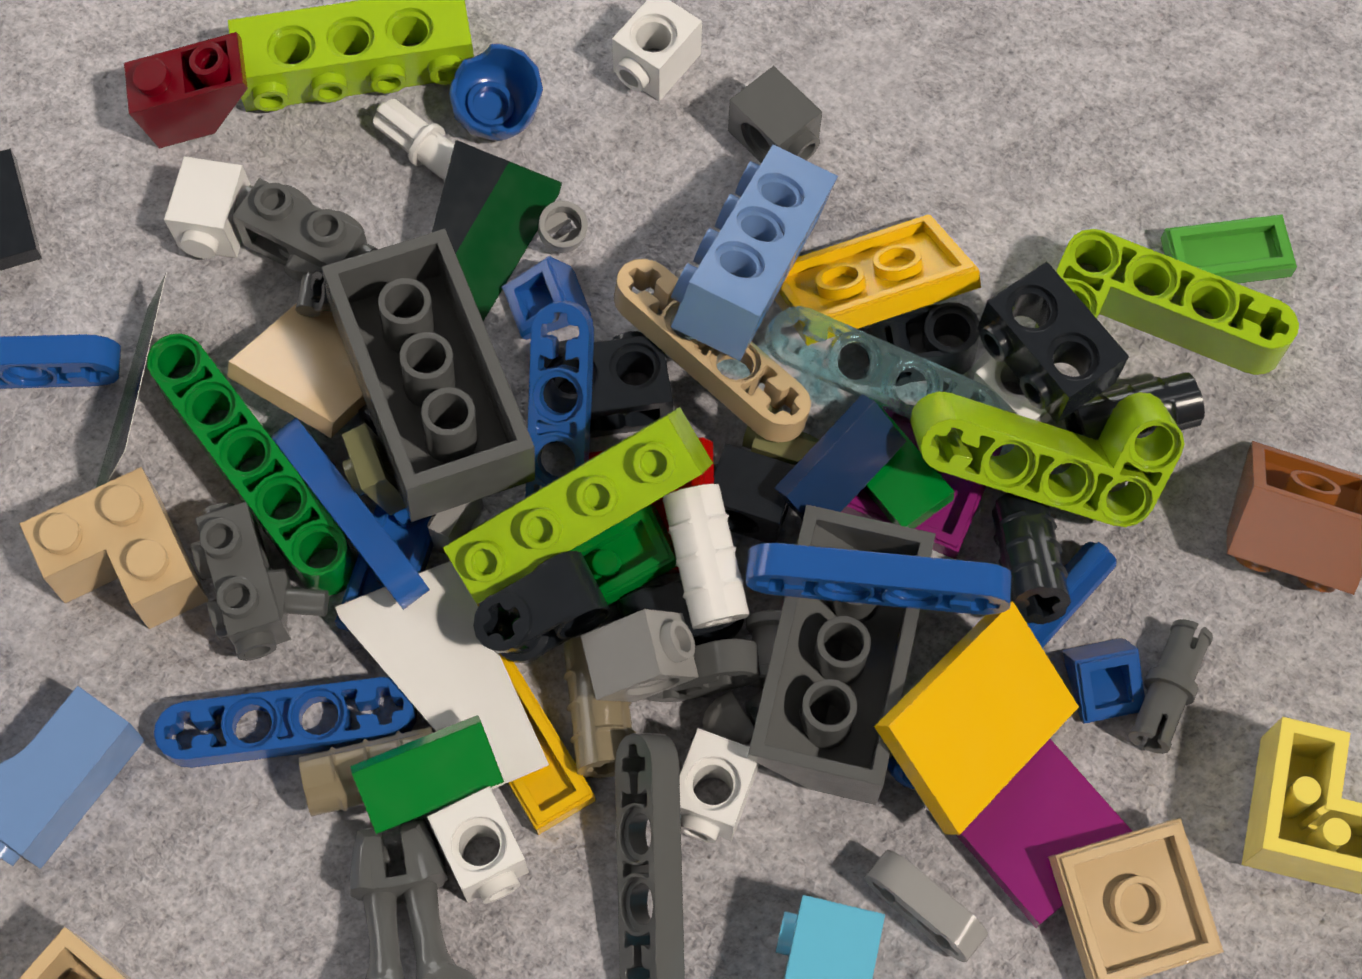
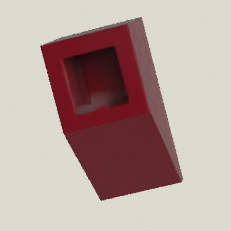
[124,32,248,149]

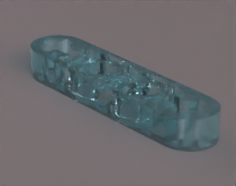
[765,306,1000,429]

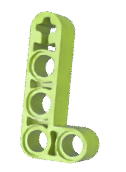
[1035,229,1299,375]
[910,391,1184,527]

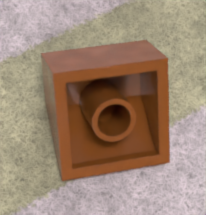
[1226,441,1362,595]

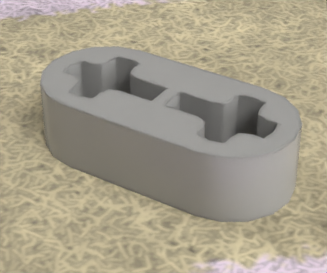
[864,850,988,962]

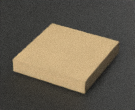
[227,303,366,438]
[1048,818,1224,979]

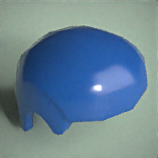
[449,44,543,141]

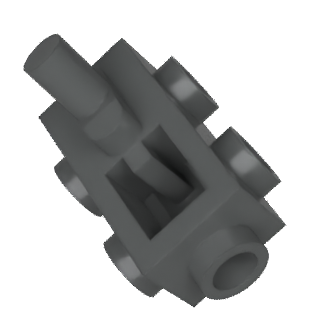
[232,178,378,317]
[191,502,329,661]

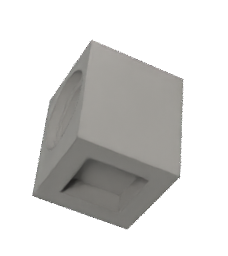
[581,609,699,702]

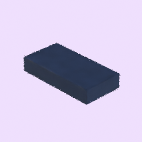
[774,394,907,521]

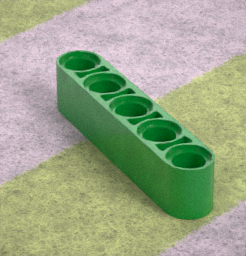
[147,333,356,596]

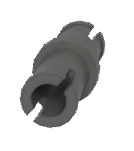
[1128,619,1213,754]

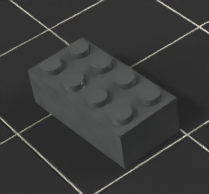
[321,229,535,522]

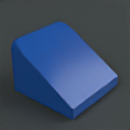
[502,256,591,340]
[1063,638,1145,724]

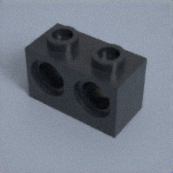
[977,261,1129,423]
[543,331,673,443]

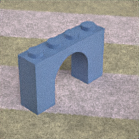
[0,686,145,869]

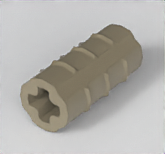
[564,636,636,778]
[299,727,433,817]

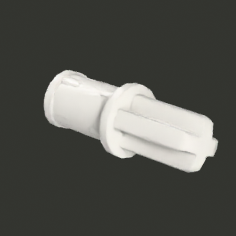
[372,98,454,181]

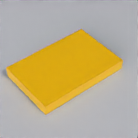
[774,214,981,346]
[874,601,1079,835]

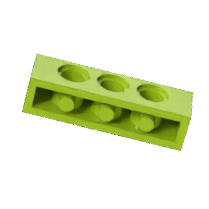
[228,0,474,112]
[443,407,713,604]

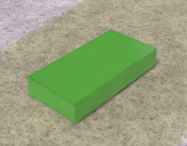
[1161,214,1297,284]

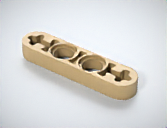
[613,259,811,443]

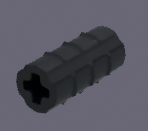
[1065,372,1205,440]
[992,492,1071,624]

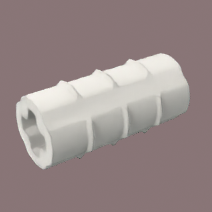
[663,484,749,629]

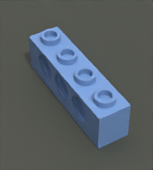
[671,144,838,361]

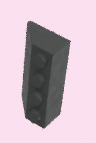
[748,504,936,805]

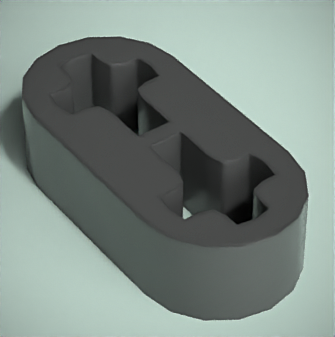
[647,639,760,702]

